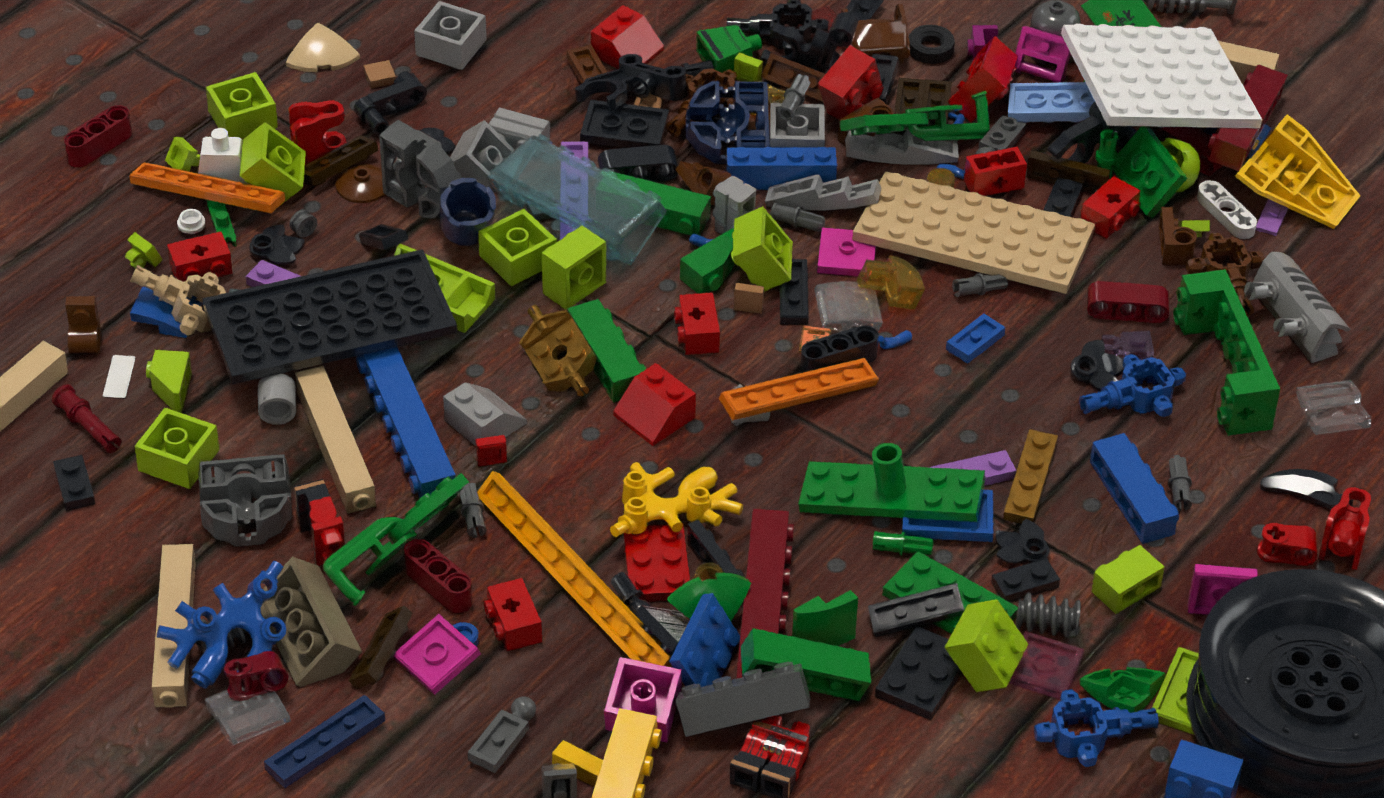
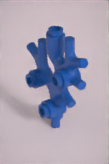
[157,561,286,689]

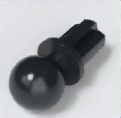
[611,571,652,623]

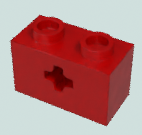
[964,147,1027,196]
[1080,176,1141,239]
[167,232,233,282]
[674,293,720,355]
[483,578,542,651]

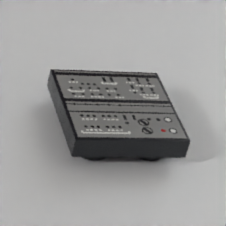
[635,605,689,655]

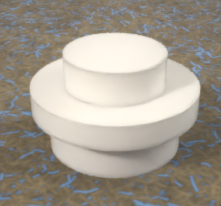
[177,209,205,234]

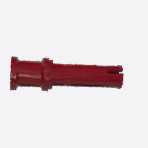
[52,384,122,453]

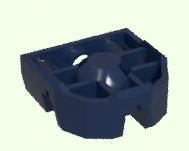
[685,81,770,164]

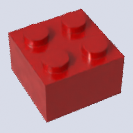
[818,45,884,120]

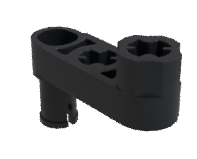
[353,71,427,136]

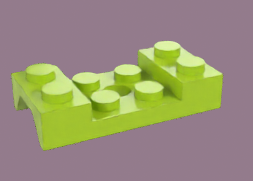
[394,243,495,333]

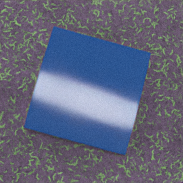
[130,287,202,338]

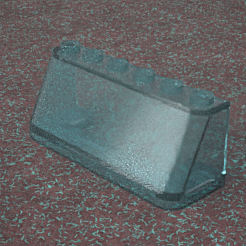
[487,134,667,266]

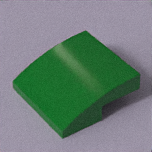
[792,590,858,646]

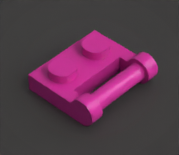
[1015,26,1071,83]

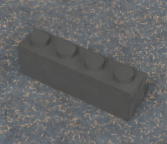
[676,662,811,737]

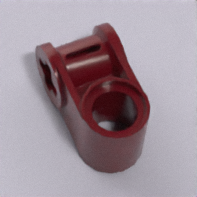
[224,651,289,701]

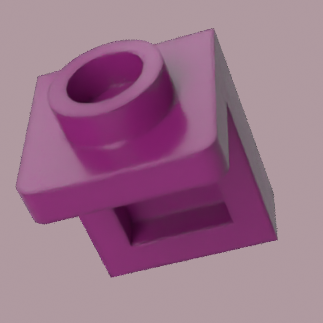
[967,25,998,61]

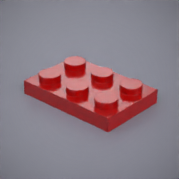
[623,523,690,602]

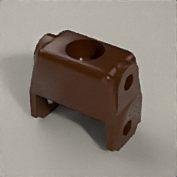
[840,4,910,65]

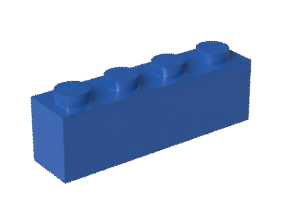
[726,147,837,190]
[1090,433,1179,544]

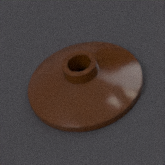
[335,164,385,203]

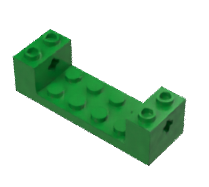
[1173,269,1280,436]

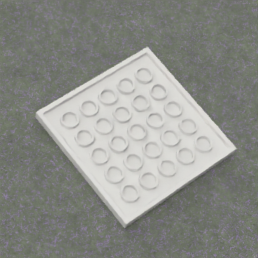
[1061,24,1262,128]

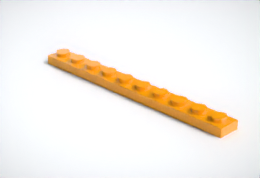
[478,471,672,667]

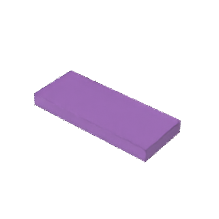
[1256,199,1289,236]

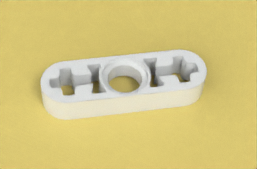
[1197,180,1257,239]

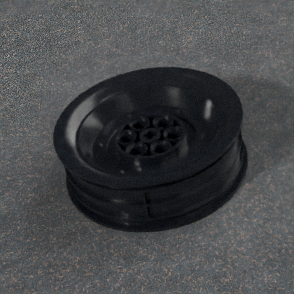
[1186,569,1384,798]

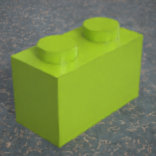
[1091,545,1164,614]

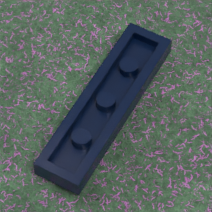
[264,695,385,788]

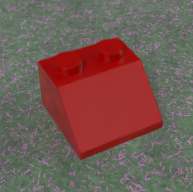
[591,5,664,69]
[613,363,696,446]

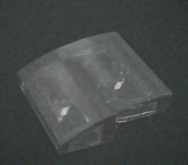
[814,281,883,332]
[1296,380,1371,435]
[205,687,291,745]

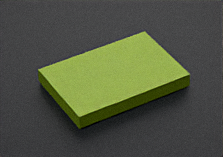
[1152,647,1199,735]

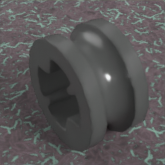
[289,209,317,237]

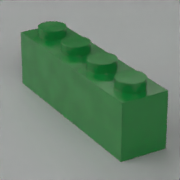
[596,170,711,235]
[567,299,646,403]
[741,628,871,701]

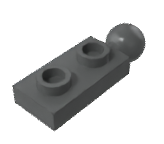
[975,115,1026,155]
[468,696,536,773]

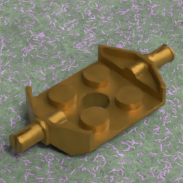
[519,305,597,396]

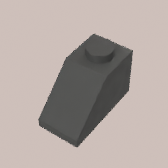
[541,763,577,798]

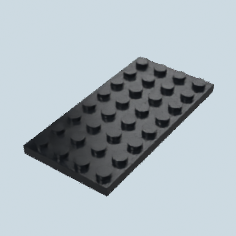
[202,249,457,384]

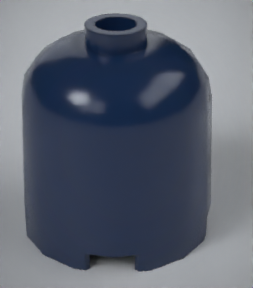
[440,178,496,246]

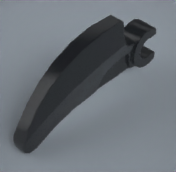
[1260,469,1354,510]

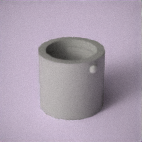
[258,373,296,425]

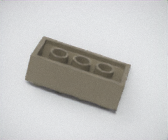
[261,556,362,687]

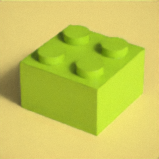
[206,72,278,139]
[240,122,306,205]
[731,206,793,292]
[478,209,557,286]
[542,225,606,310]
[135,408,219,489]
[944,599,1028,692]

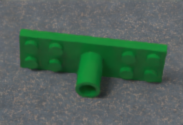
[798,443,986,522]

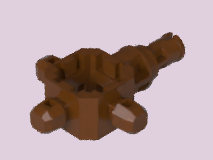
[666,69,737,137]
[1186,233,1265,317]

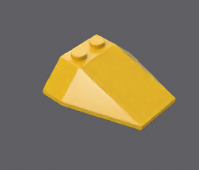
[1235,114,1360,229]

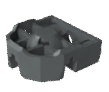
[379,120,462,218]
[198,454,292,547]

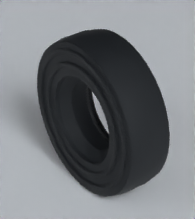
[909,25,955,64]

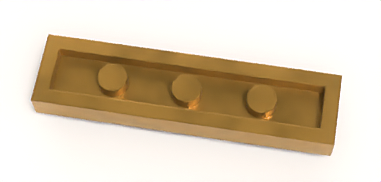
[1003,429,1058,524]

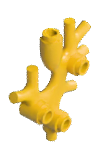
[610,462,743,537]

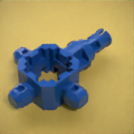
[1079,354,1186,417]
[1034,689,1159,767]

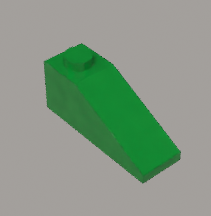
[680,228,735,294]

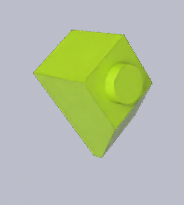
[146,350,192,413]

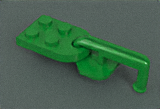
[840,91,990,141]
[323,473,469,606]

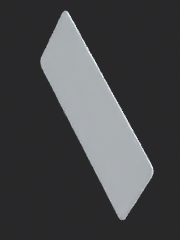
[103,355,135,398]

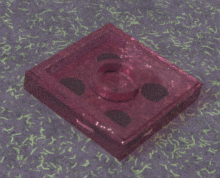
[1009,631,1084,699]

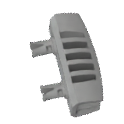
[1244,252,1351,363]

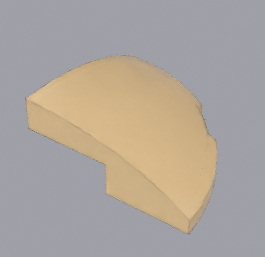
[286,23,360,72]

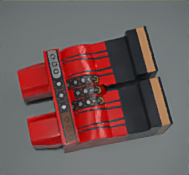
[294,479,345,566]
[730,715,810,798]

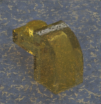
[857,255,925,310]

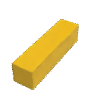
[552,740,603,787]

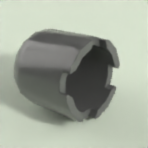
[1030,0,1081,65]

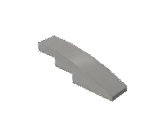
[845,128,959,165]
[765,174,881,210]

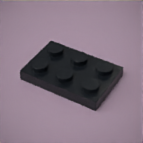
[580,100,669,148]
[875,626,962,720]

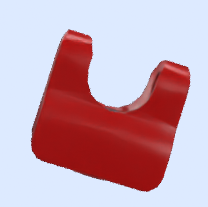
[288,100,347,165]
[1318,487,1371,570]

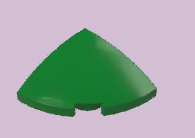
[667,573,751,621]
[1080,667,1166,713]

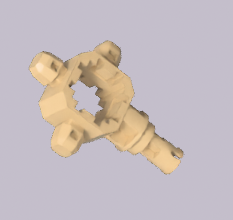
[130,265,226,335]

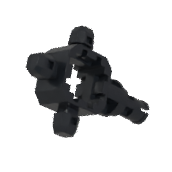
[727,0,829,55]

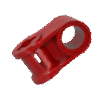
[1257,523,1318,566]

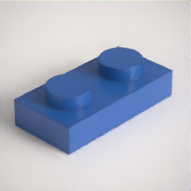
[946,314,1005,364]

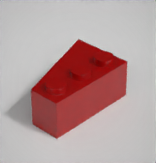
[948,36,1018,122]

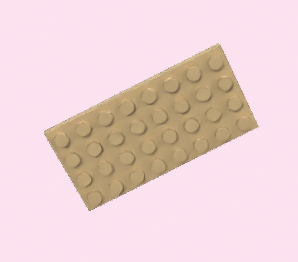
[852,171,1095,294]

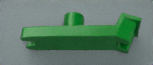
[207,200,237,246]

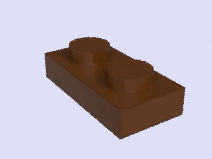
[567,45,607,84]

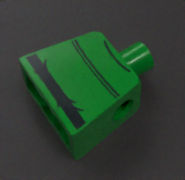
[696,25,762,73]

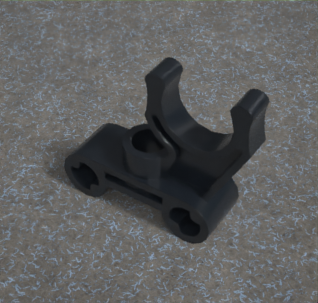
[760,12,858,74]
[575,54,687,111]
[1047,101,1137,163]

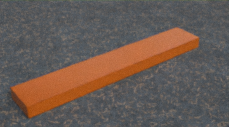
[129,162,285,213]
[719,358,879,420]

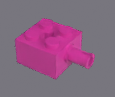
[604,657,682,742]

